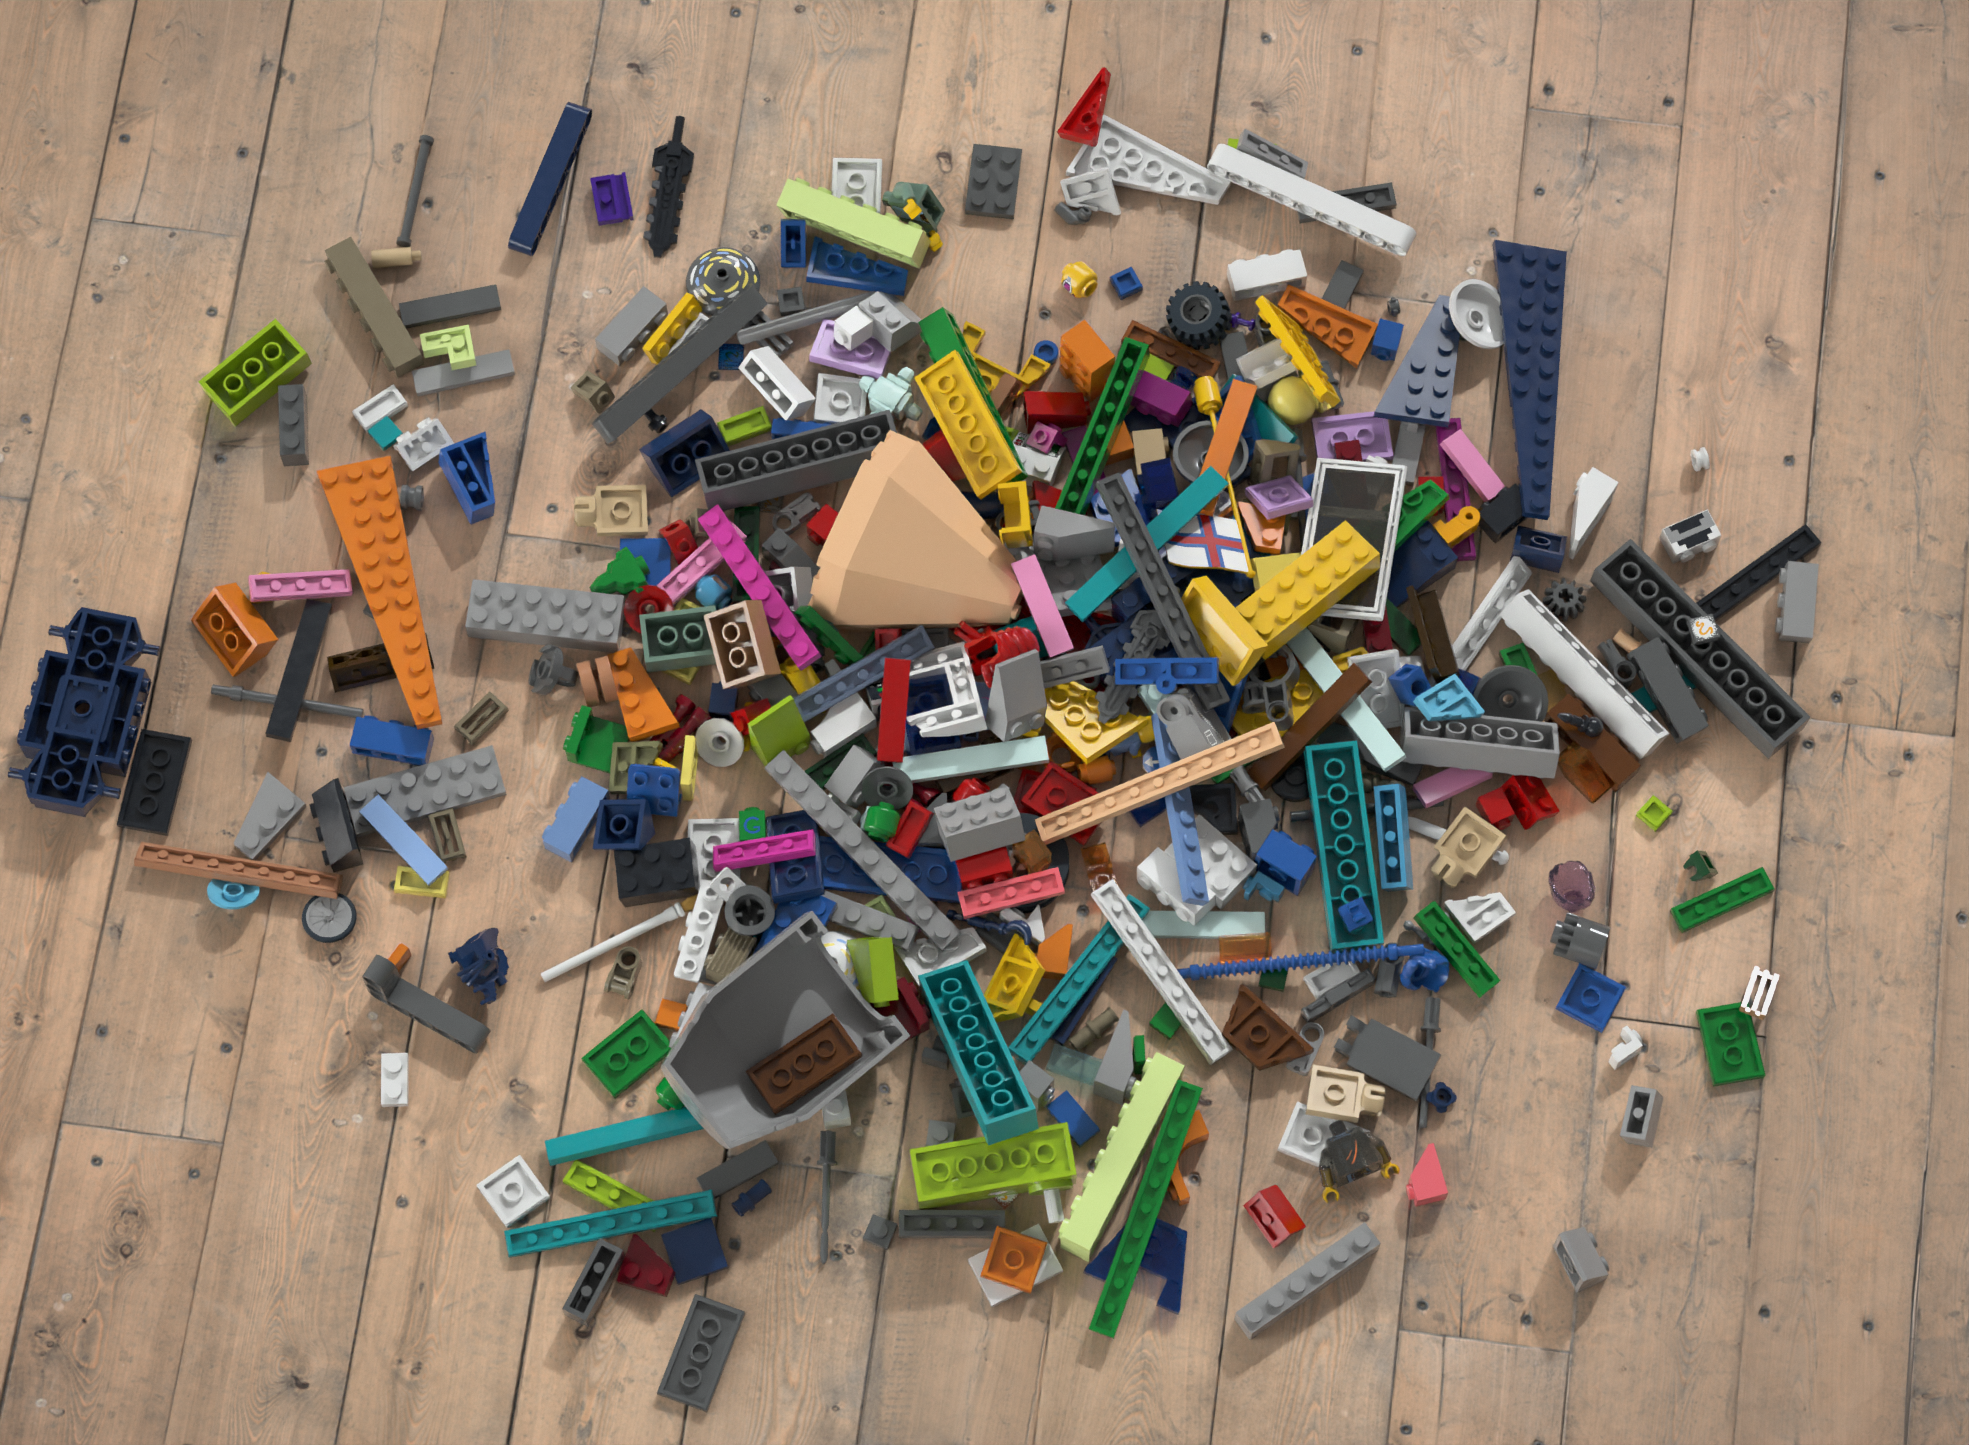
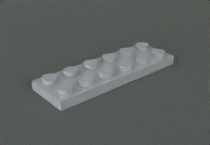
[344,745,507,837]

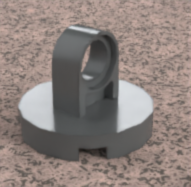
[529,645,578,695]

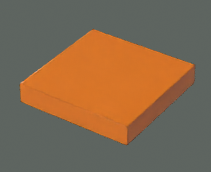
[980,1226,1048,1294]

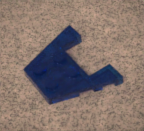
[1083,1218,1187,1315]

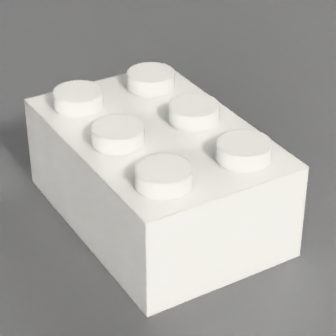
[1165,814,1257,910]

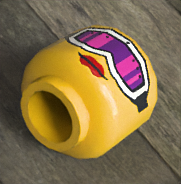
[1061,261,1098,298]

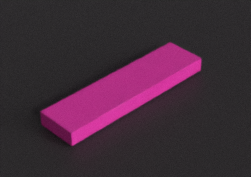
[713,829,816,872]

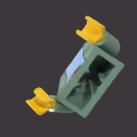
[882,182,945,252]

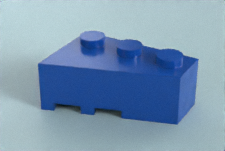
[438,431,495,525]

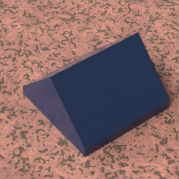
[1510,525,1567,573]
[592,799,656,850]

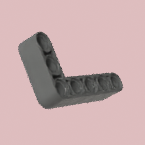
[362,954,491,1054]

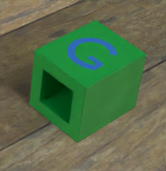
[739,807,766,842]

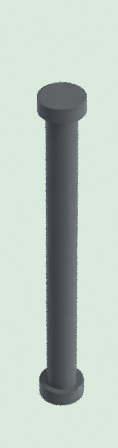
[396,135,434,247]

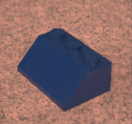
[639,409,730,497]

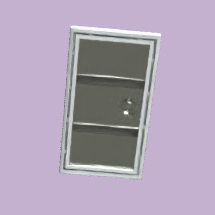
[1301,458,1408,621]

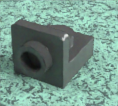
[949,1078,974,1119]

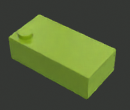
[198,318,312,427]

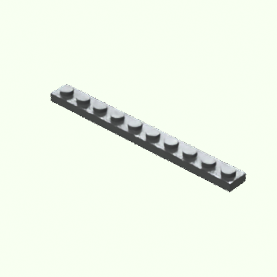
[1095,472,1230,712]

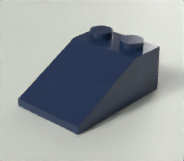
[1387,520,1458,608]

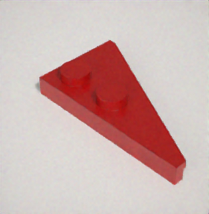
[1057,67,1111,147]

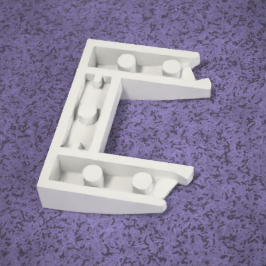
[906,641,987,737]

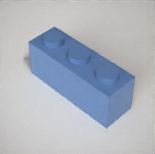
[542,776,610,863]

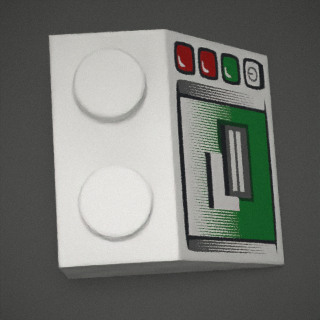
[1013,432,1066,487]

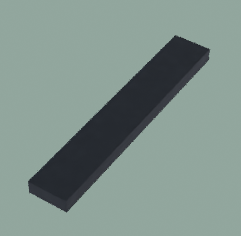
[1696,524,1822,622]
[265,599,332,742]

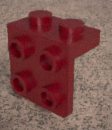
[869,977,932,1045]

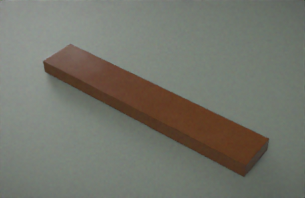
[1247,663,1373,791]

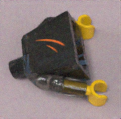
[1319,1120,1400,1203]

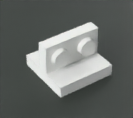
[1235,338,1298,402]

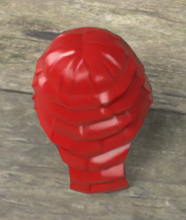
[964,626,1040,688]

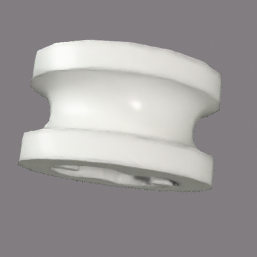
[1690,447,1710,472]

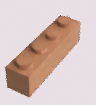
[990,372,1023,418]

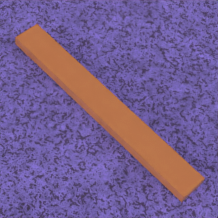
[134,842,343,899]

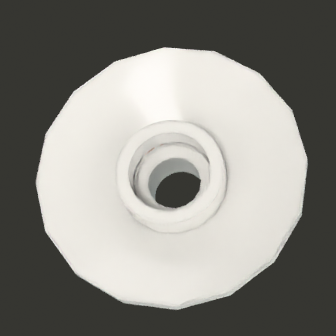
[695,718,744,767]

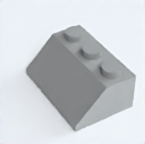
[764,566,819,648]

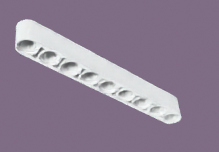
[1207,144,1416,256]

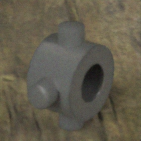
[1387,297,1400,317]

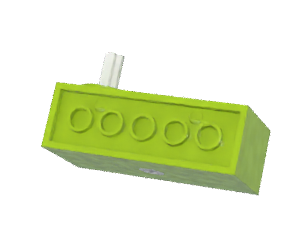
[909,1122,1077,1224]

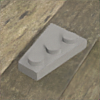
[234,772,307,861]

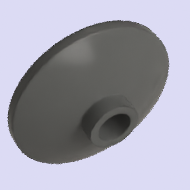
[861,766,913,811]

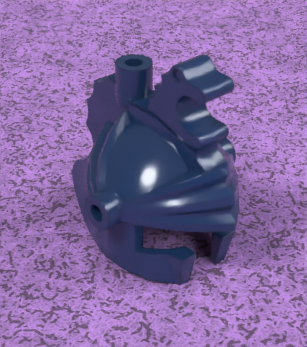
[448,928,509,1005]

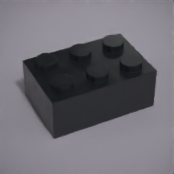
[614,837,700,907]

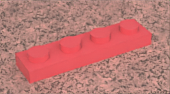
[957,867,1065,919]

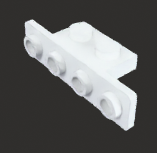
[674,879,727,983]

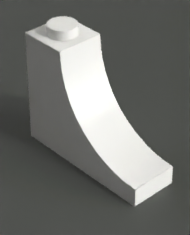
[810,659,877,758]

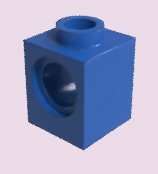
[1371,318,1404,361]
[1388,664,1432,706]

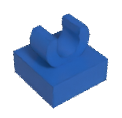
[1338,897,1373,933]

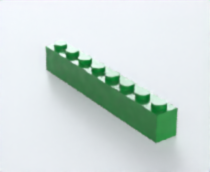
[918,307,1028,483]
[1055,337,1150,515]

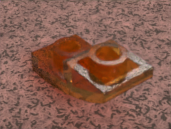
[1080,842,1118,892]

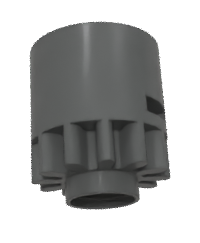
[1550,912,1610,969]

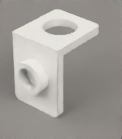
[709,867,746,902]

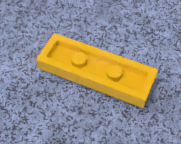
[642,292,703,365]

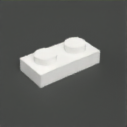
[381,1053,409,1107]

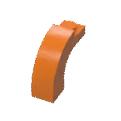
[1168,1110,1209,1206]

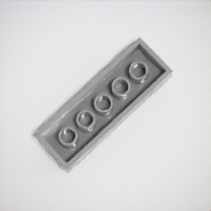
[465,579,625,653]
[1400,707,1560,778]

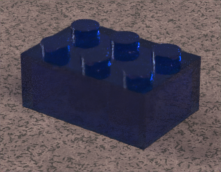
[904,673,961,756]

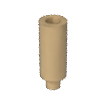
[371,247,422,268]

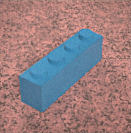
[1374,784,1414,892]

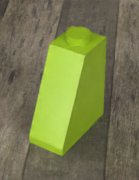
[847,937,899,1007]

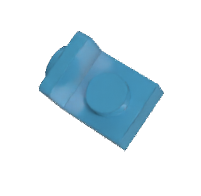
[1242,871,1285,902]

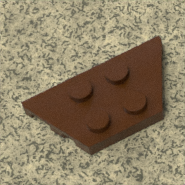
[1222,983,1314,1071]

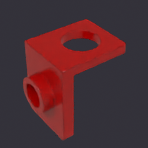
[658,519,698,565]

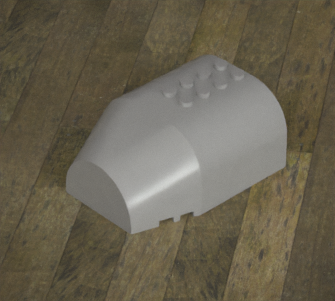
[661,911,910,1149]

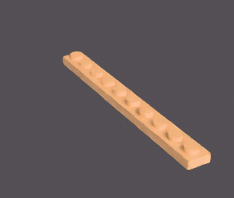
[1035,722,1285,845]

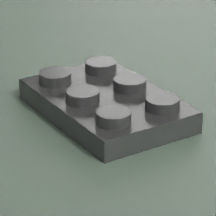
[965,144,1022,219]

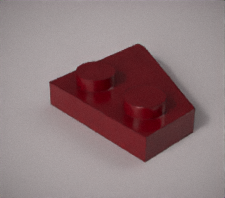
[616,1234,676,1297]

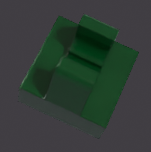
[1683,850,1718,882]

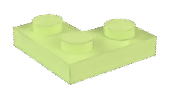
[420,325,477,370]

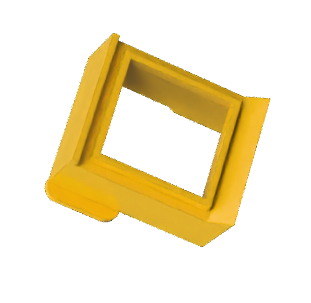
[998,481,1033,549]

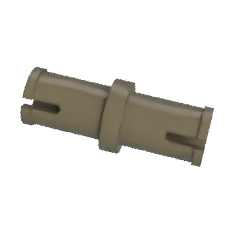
[1068,1007,1119,1052]

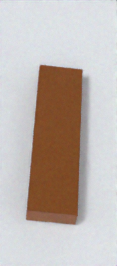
[1121,320,1221,380]

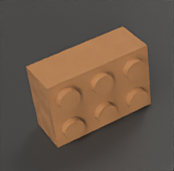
[704,600,781,689]

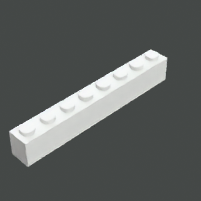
[1500,589,1670,759]

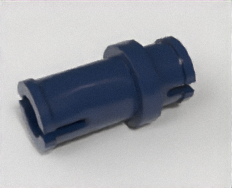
[731,1179,772,1217]

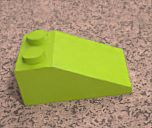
[748,695,811,766]

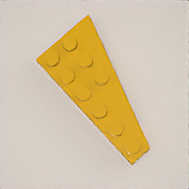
[1044,681,1148,764]

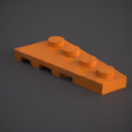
[1278,284,1378,369]
[607,647,680,742]

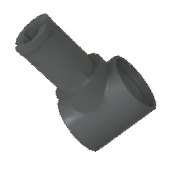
[1597,639,1637,689]

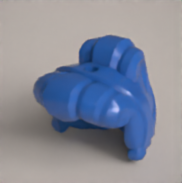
[1400,948,1449,992]

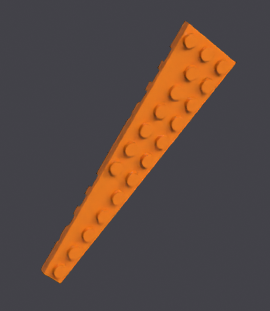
[317,456,443,730]

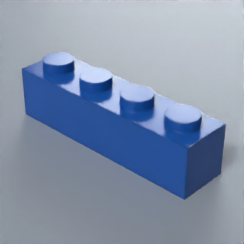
[771,418,832,439]

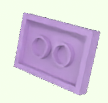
[809,319,891,379]
[1311,411,1393,462]

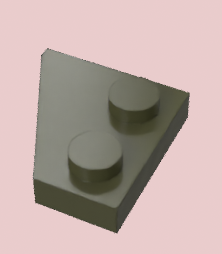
[609,741,663,794]

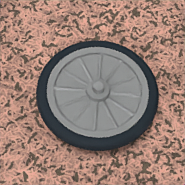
[302,893,357,943]

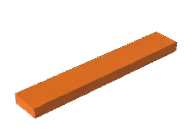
[1199,379,1257,517]

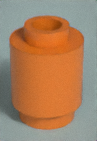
[1077,755,1116,785]

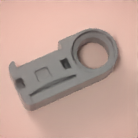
[772,492,820,536]
[1286,1022,1324,1076]

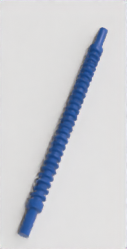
[1177,944,1424,981]

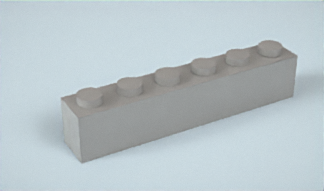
[1234,1222,1381,1340]

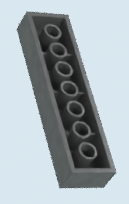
[695,409,897,511]

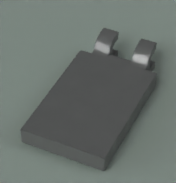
[1334,1015,1441,1102]

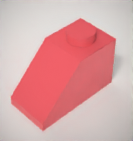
[1406,1143,1448,1207]

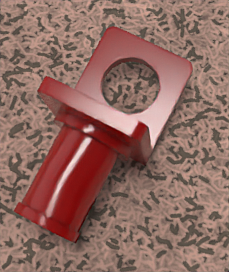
[954,620,993,662]

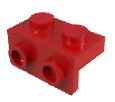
[1501,775,1560,830]

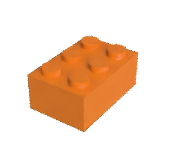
[1059,319,1115,402]

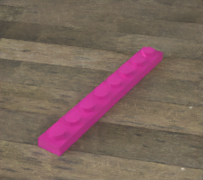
[698,504,822,671]

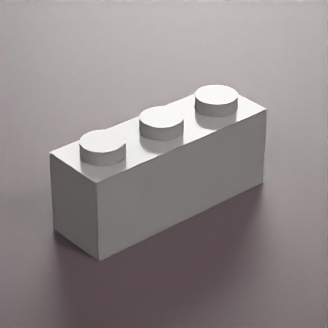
[595,286,668,366]
[1775,561,1819,643]

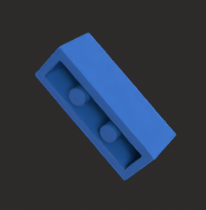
[350,715,434,766]

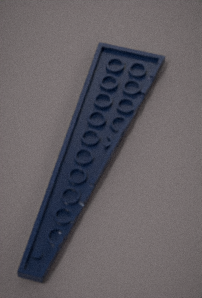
[1492,240,1567,520]

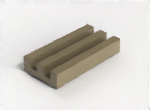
[454,692,509,746]
[428,808,467,864]

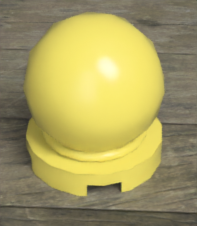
[1267,370,1332,425]

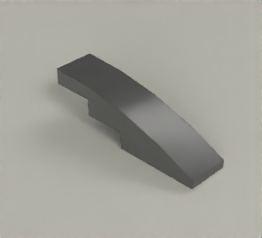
[1317,722,1424,786]

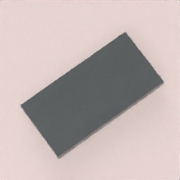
[657,1294,745,1412]

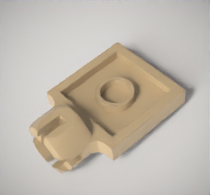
[574,485,648,537]
[1431,807,1507,888]
[1305,1065,1386,1123]

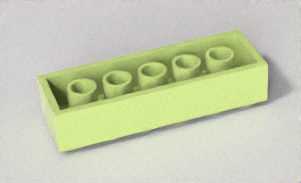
[776,178,931,269]

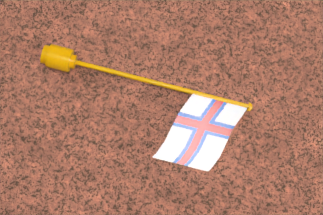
[1156,376,1256,578]

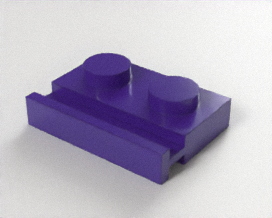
[590,172,634,226]

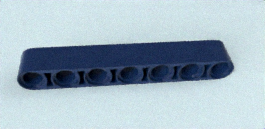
[508,102,592,256]

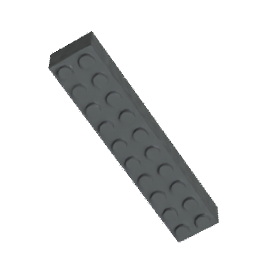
[1590,539,1810,759]

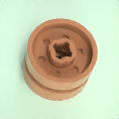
[576,656,619,707]

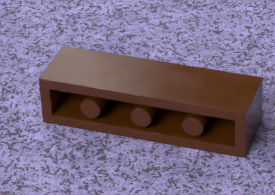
[1544,693,1641,793]

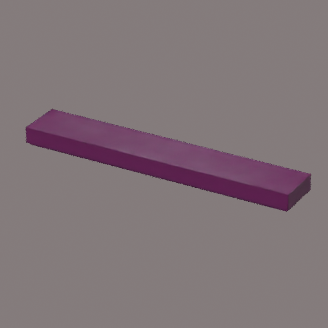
[1435,418,1476,562]

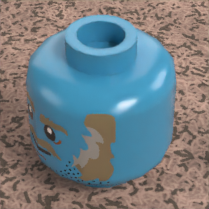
[695,574,732,611]

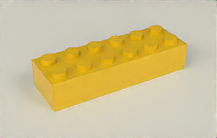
[1235,520,1380,660]

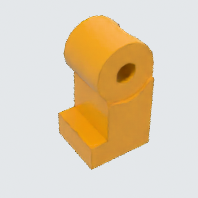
[1432,506,1480,548]

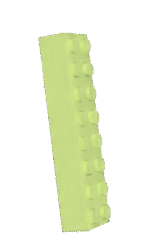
[1058,1052,1185,1262]

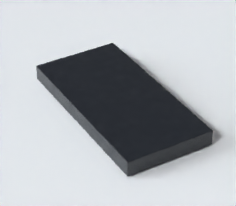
[117,729,192,836]

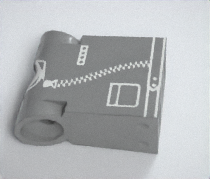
[1156,684,1231,760]

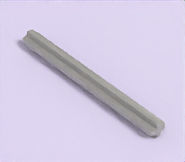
[737,291,876,345]

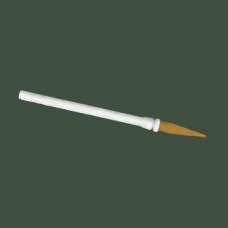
[541,884,729,982]

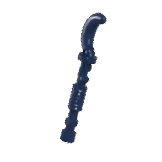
[946,909,1032,946]

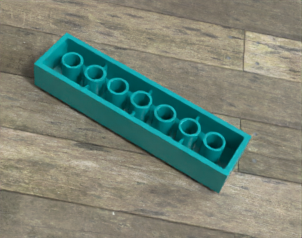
[1304,740,1384,953]
[918,960,1039,1145]

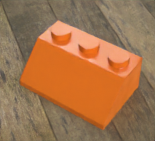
[190,582,279,677]

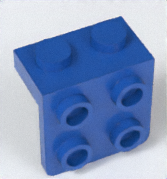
[627,764,682,817]

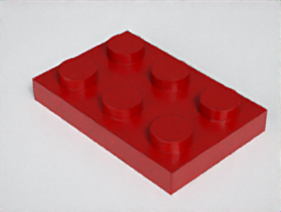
[1021,761,1102,846]

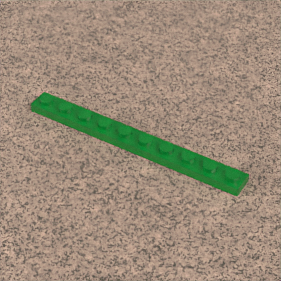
[1089,1079,1203,1339]

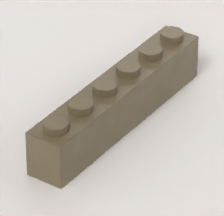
[324,237,424,378]

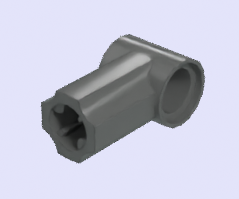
[1374,943,1404,998]

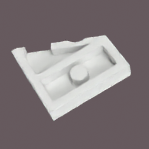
[1060,168,1121,216]
[1444,892,1516,944]

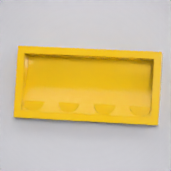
[1181,576,1268,686]

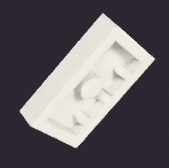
[393,417,454,471]

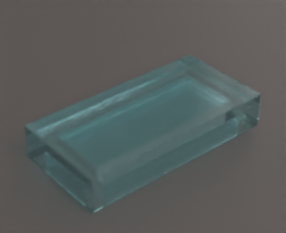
[1046,1044,1102,1086]

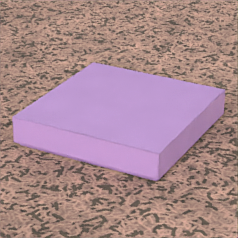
[1245,475,1313,519]

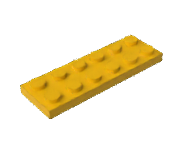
[914,350,1022,499]

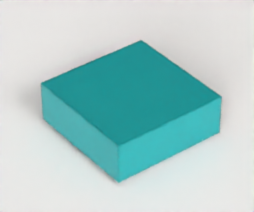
[368,416,403,451]

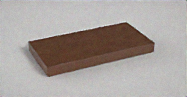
[745,1013,863,1115]

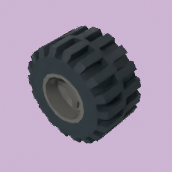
[1166,281,1232,350]

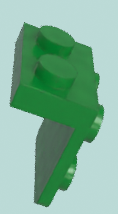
[563,705,629,774]

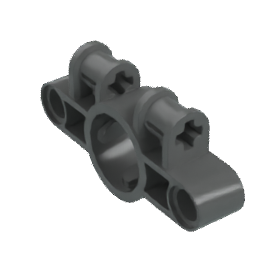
[1242,645,1300,731]

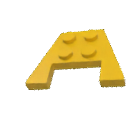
[963,321,1051,402]

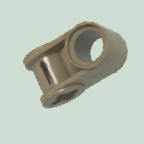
[604,946,642,1000]

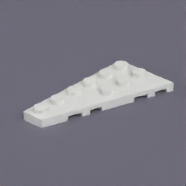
[1066,114,1231,205]

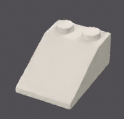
[1569,467,1619,559]

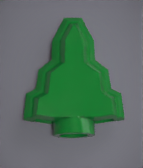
[589,547,650,595]

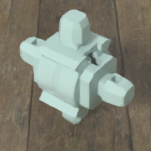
[859,367,923,422]

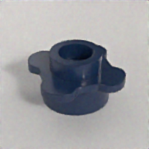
[1426,1082,1457,1113]

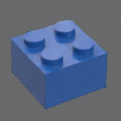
[1255,829,1317,896]

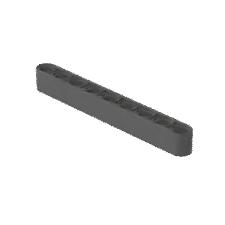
[592,284,767,444]

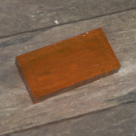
[1218,932,1272,963]

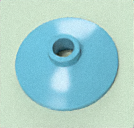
[207,879,260,910]

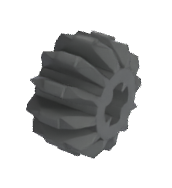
[1543,578,1586,622]

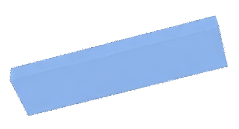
[359,794,448,886]

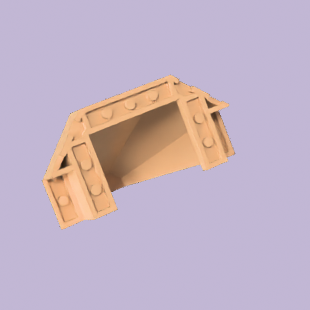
[807,430,1024,634]

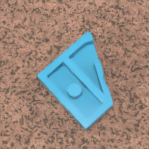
[1413,674,1485,722]

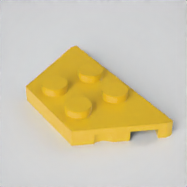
[984,933,1045,1023]

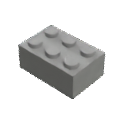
[934,787,1026,862]

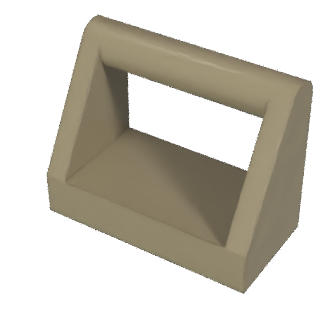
[1249,439,1301,485]
[1308,598,1362,654]

